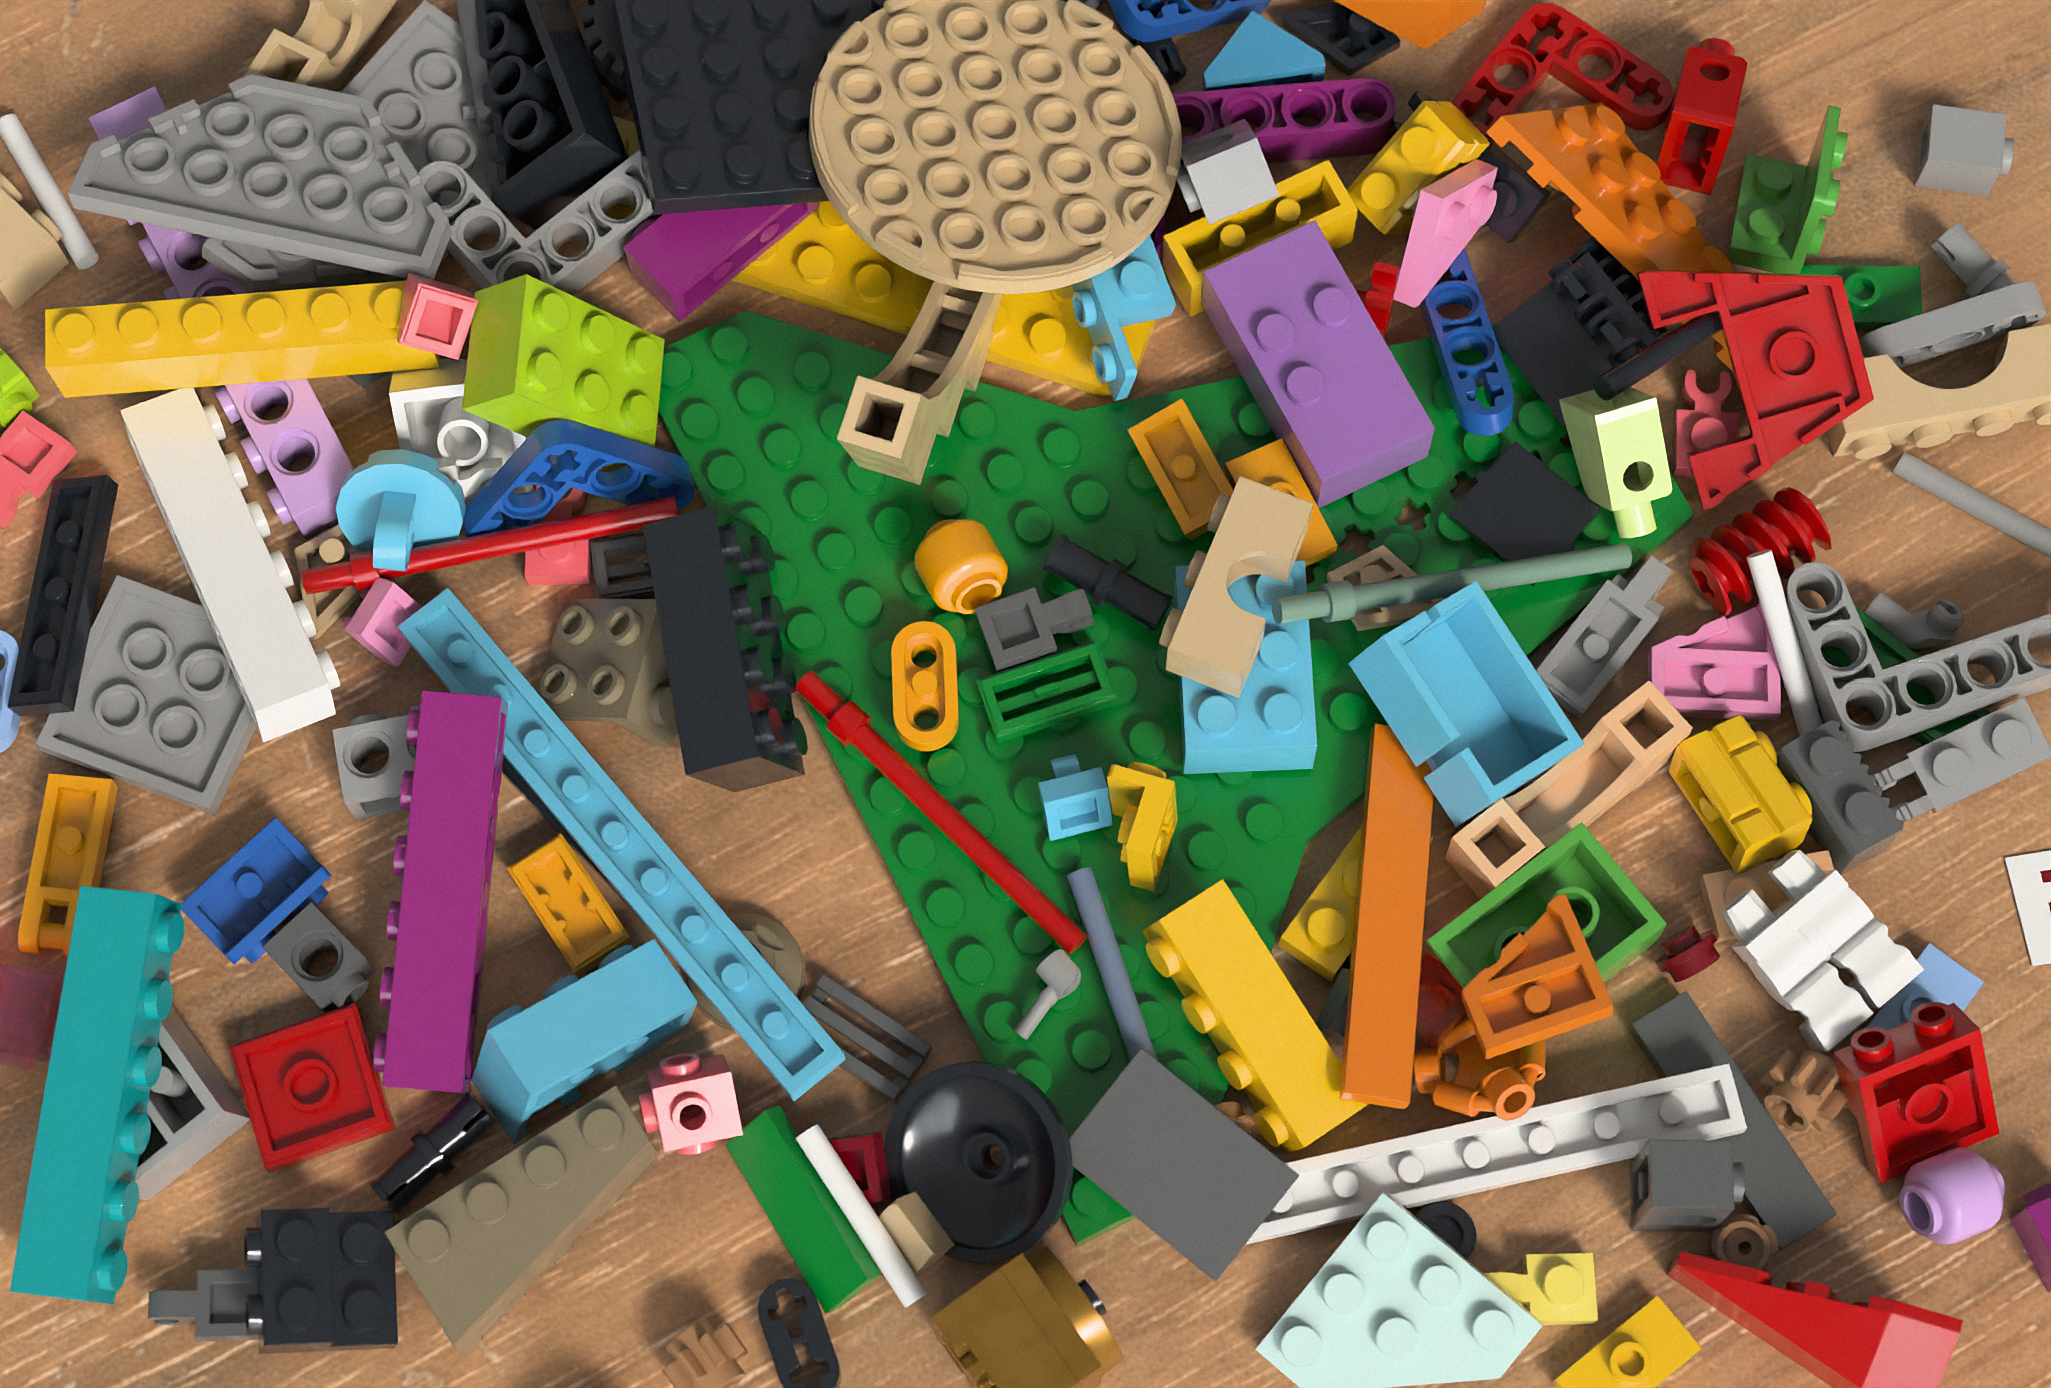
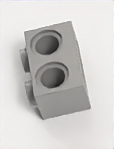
[332,704,421,820]

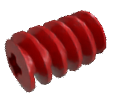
[1689,487,1832,616]

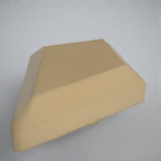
[295,525,363,640]
[1326,545,1445,631]

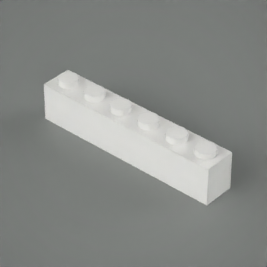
[120,388,340,742]

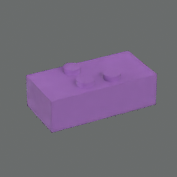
[1201,220,1435,508]

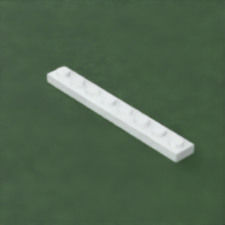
[1245,1064,1747,1245]

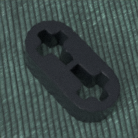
[757,1278,842,1388]

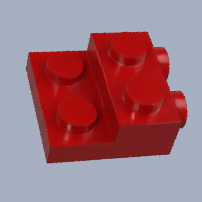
[1834,1002,2000,1184]

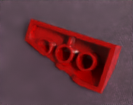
[1667,1252,1963,1388]

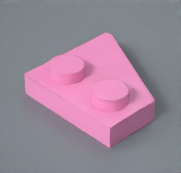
[1648,601,1781,721]

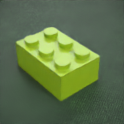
[462,274,665,470]

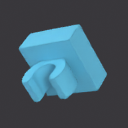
[1038,754,1113,841]

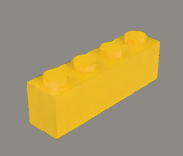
[1142,879,1367,1154]

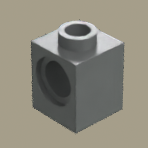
[262,902,376,1013]

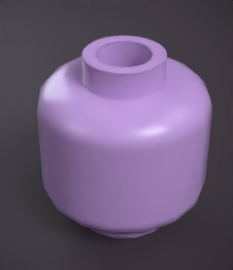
[1899,1147,2005,1245]

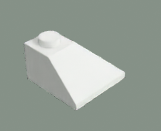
[389,358,535,494]

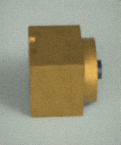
[931,1247,1124,1388]

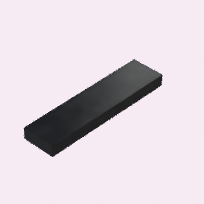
[7,475,119,716]

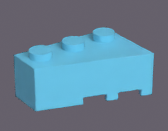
[471,939,698,1144]

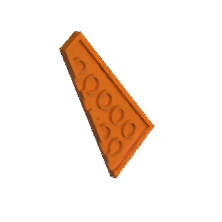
[1486,103,1734,372]

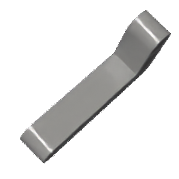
[418,150,663,296]
[1784,562,2051,752]

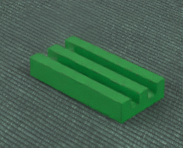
[976,640,1118,744]

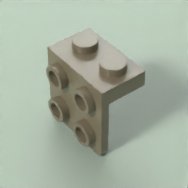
[537,599,677,747]

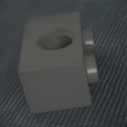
[1630,1139,1745,1232]

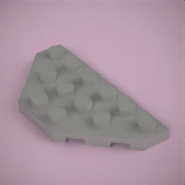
[201,0,498,292]
[68,74,451,280]

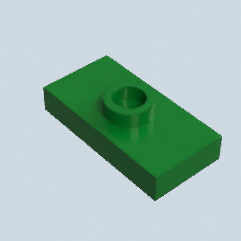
[1800,265,1923,331]

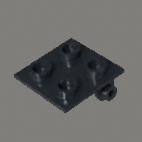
[1493,252,1658,427]

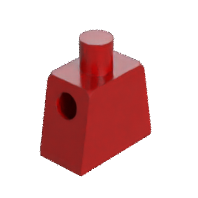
[1656,38,1748,196]

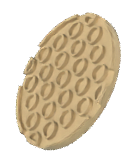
[809,0,1182,294]

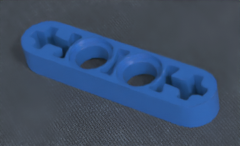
[1420,248,1514,436]

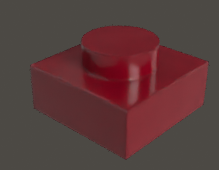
[827,1131,892,1203]

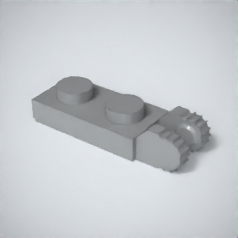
[1872,698,2051,822]

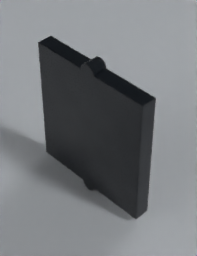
[1448,441,1601,587]

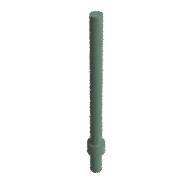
[1272,543,1632,624]

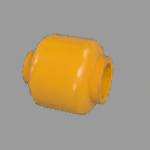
[914,519,1008,614]

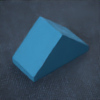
[1202,10,1326,91]

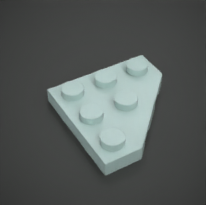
[1255,1192,1544,1388]

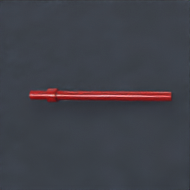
[302,496,680,595]
[795,670,1087,955]

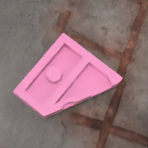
[1393,159,1498,308]

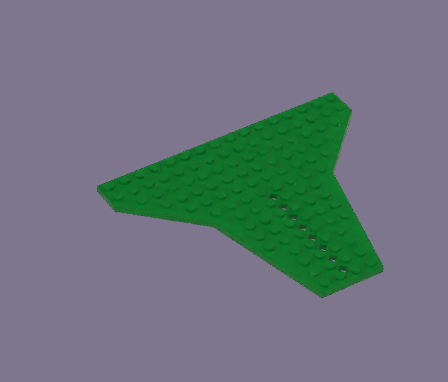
[658,310,1694,1247]

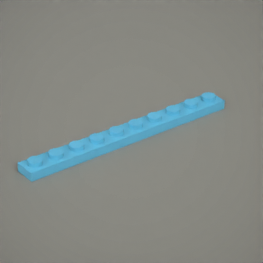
[397,588,846,1101]

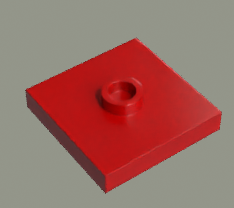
[229,1003,396,1173]

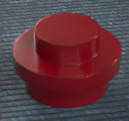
[1655,925,1720,983]

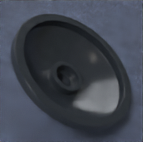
[884,1061,1073,1263]

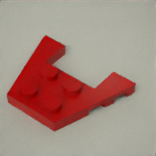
[1636,270,1874,510]

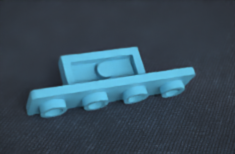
[1072,235,1176,401]

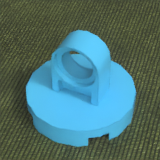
[336,449,466,572]

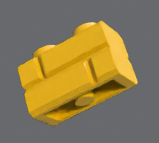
[1347,101,1490,235]
[1668,715,1813,875]

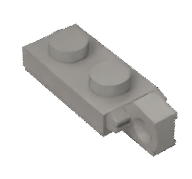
[1536,555,1672,720]

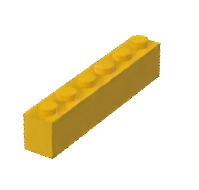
[45,281,440,398]

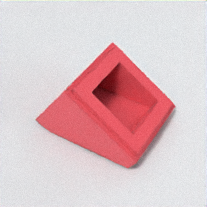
[397,273,478,360]

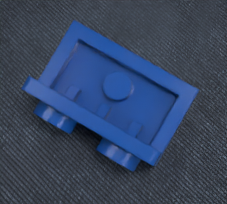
[180,817,332,965]

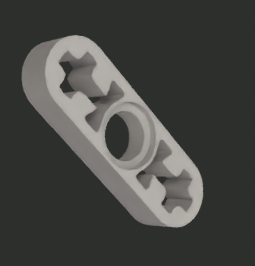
[1859,281,2047,368]

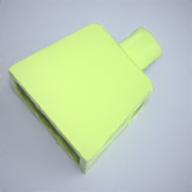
[1559,387,1672,538]

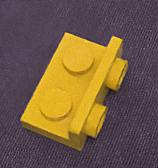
[1107,762,1178,892]

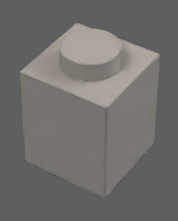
[1915,104,2014,196]

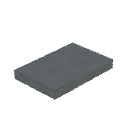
[1069,1048,1300,1282]

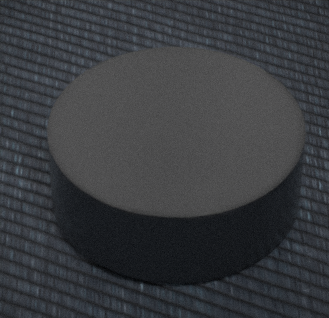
[1415,1202,1477,1260]

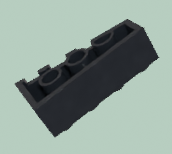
[475,0,629,230]

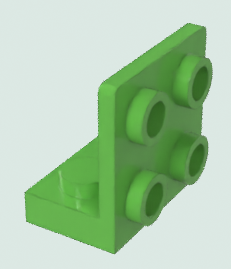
[1726,105,1848,274]

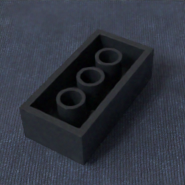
[643,506,808,792]

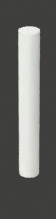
[0,114,99,269]
[1746,549,1823,736]
[796,1124,928,1308]

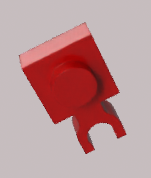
[1357,261,1399,341]

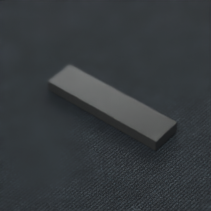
[1628,991,1837,1252]

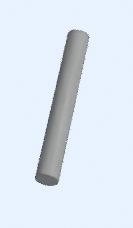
[1892,451,2051,559]

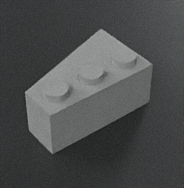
[135,1006,250,1201]

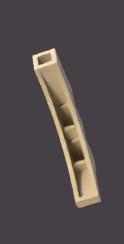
[837,281,1003,485]

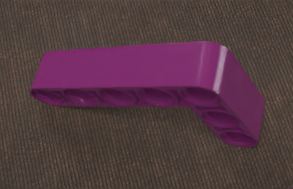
[1150,78,1397,265]

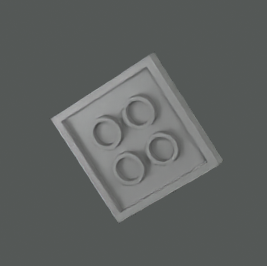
[35,575,256,816]

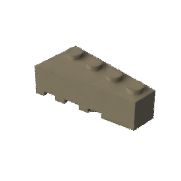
[385,1085,659,1357]

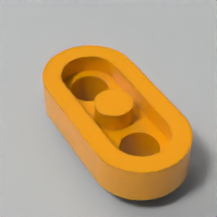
[891,621,959,751]

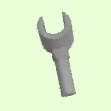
[1014,949,1081,1040]

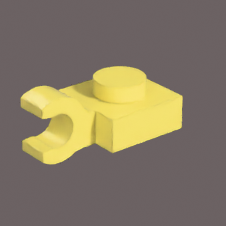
[1484,1253,1598,1325]

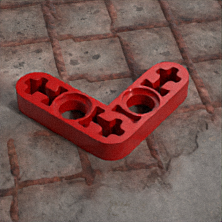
[1452,3,1673,143]

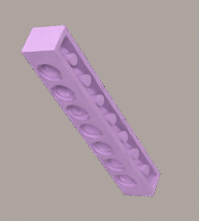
[88,86,354,540]

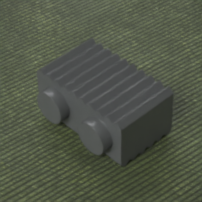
[1776,720,1904,875]

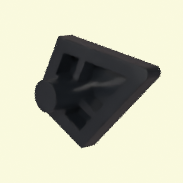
[1281,2,1401,76]

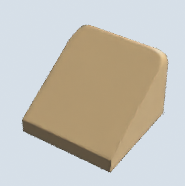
[878,1191,954,1276]

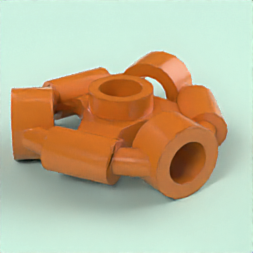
[1413,1016,1546,1120]

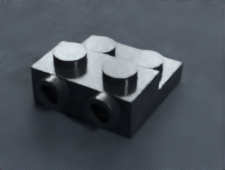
[244,1208,398,1354]

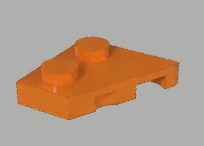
[1462,893,1614,1059]

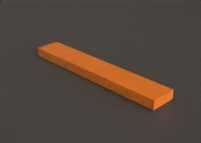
[1339,723,1434,1109]

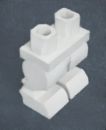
[1720,850,1925,1052]

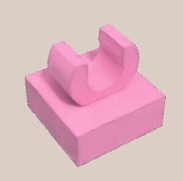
[342,578,422,667]

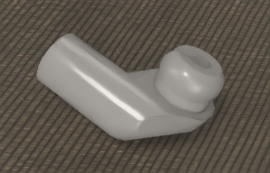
[1864,592,1964,649]

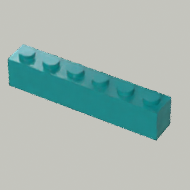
[9,886,184,1305]

